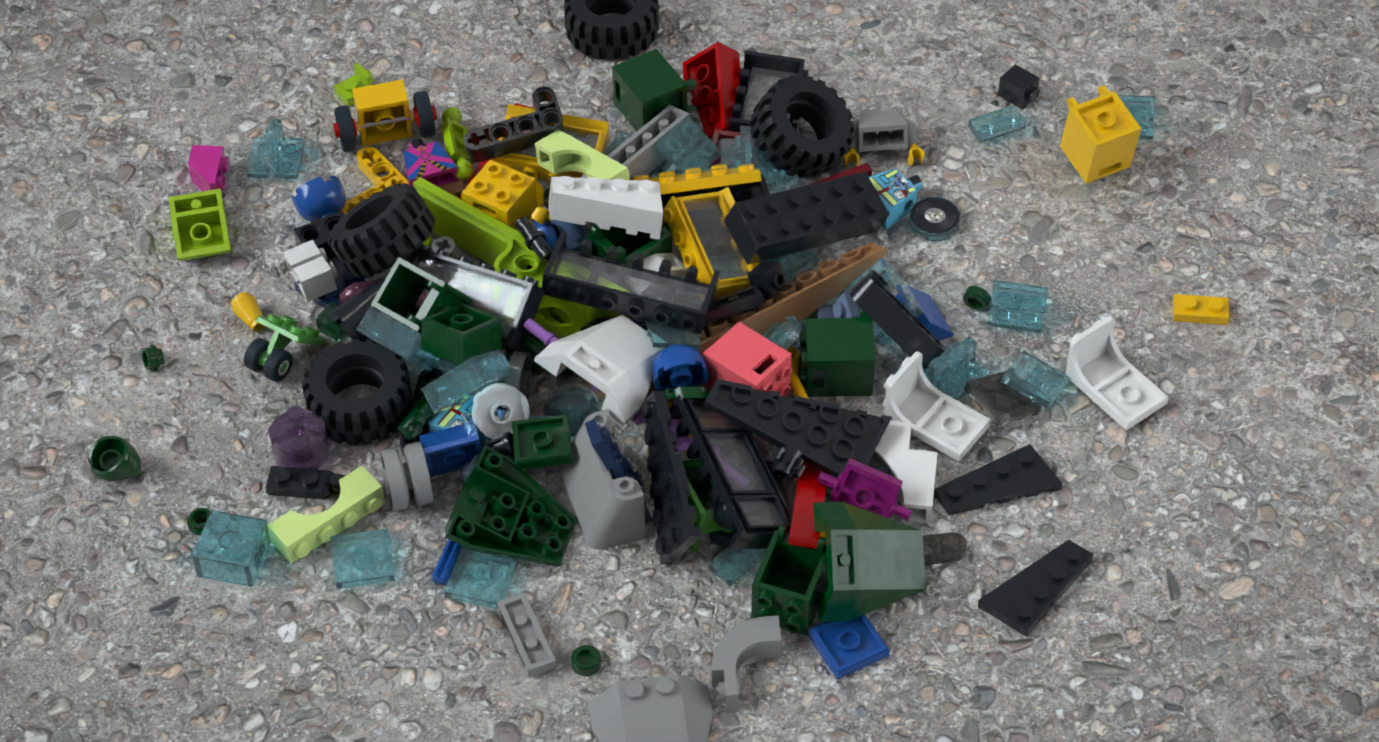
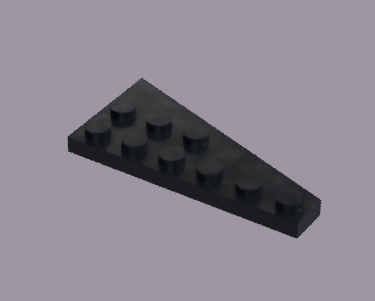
[703,379,892,478]

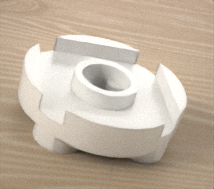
[472,383,529,440]

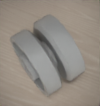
[380,441,433,512]

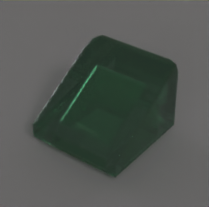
[316,302,346,342]

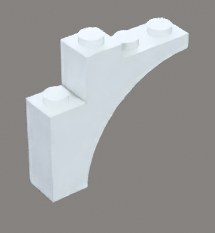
[868,420,937,524]

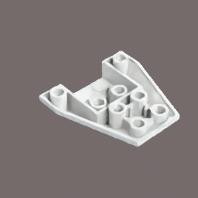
[534,315,667,425]

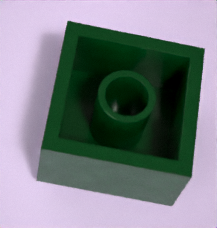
[422,302,502,366]

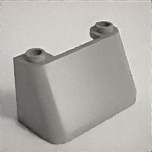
[559,409,645,550]

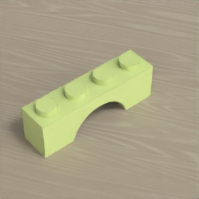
[535,130,630,180]
[267,466,385,564]

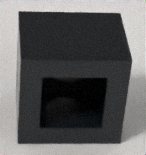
[747,262,786,299]

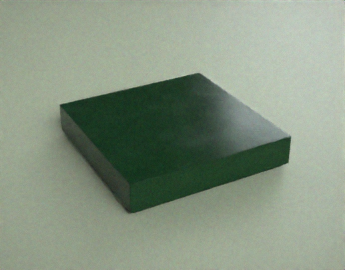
[512,414,574,470]

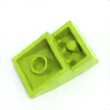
[168,189,231,261]

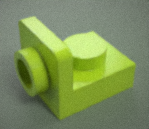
[334,63,374,107]

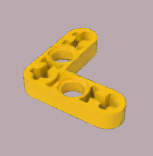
[342,147,408,215]

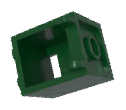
[612,49,697,131]
[587,225,673,292]
[371,257,474,334]
[799,311,876,397]
[751,525,828,636]

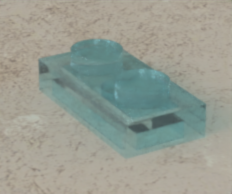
[968,105,1027,143]

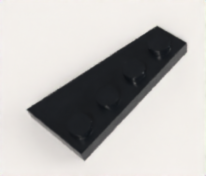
[934,444,1062,516]
[977,540,1093,637]

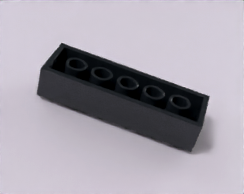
[724,171,890,265]

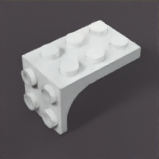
[1065,316,1168,430]
[883,351,991,461]

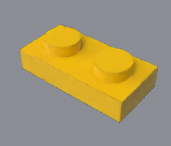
[1173,294,1229,325]

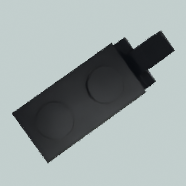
[265,466,346,500]

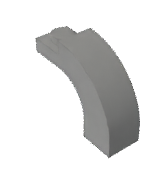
[711,615,781,712]

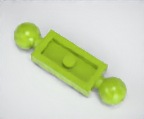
[441,107,475,180]

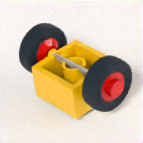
[333,79,437,152]

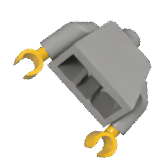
[844,109,924,170]

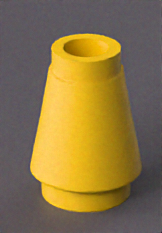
[231,292,265,332]

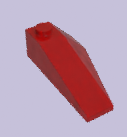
[682,42,741,140]

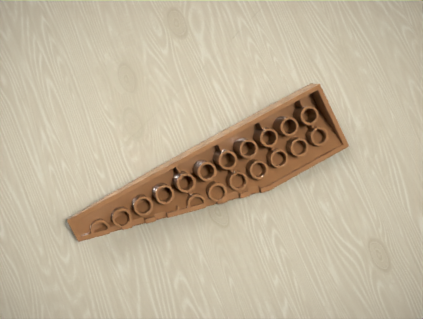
[579,243,888,402]

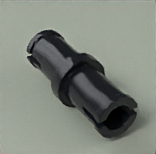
[515,216,553,265]

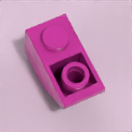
[188,145,230,192]

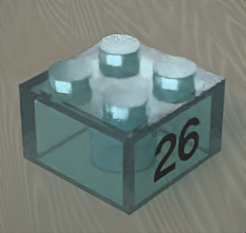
[192,510,271,587]

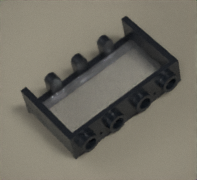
[729,50,809,134]

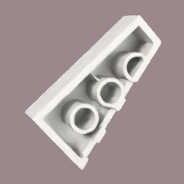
[549,176,663,240]

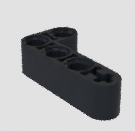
[463,86,564,162]
[850,269,946,370]

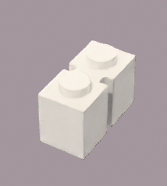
[283,240,338,302]

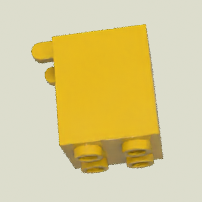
[1060,85,1142,184]
[461,160,539,230]

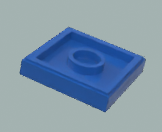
[808,615,890,680]

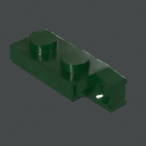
[397,375,460,440]

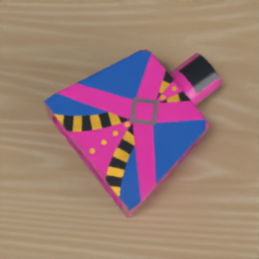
[403,139,458,186]

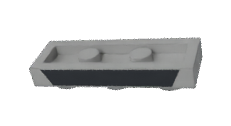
[497,592,557,677]

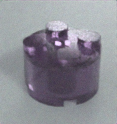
[268,406,329,469]

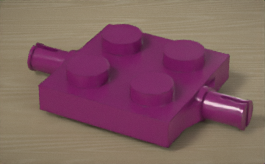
[817,458,912,522]

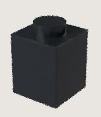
[998,64,1040,109]

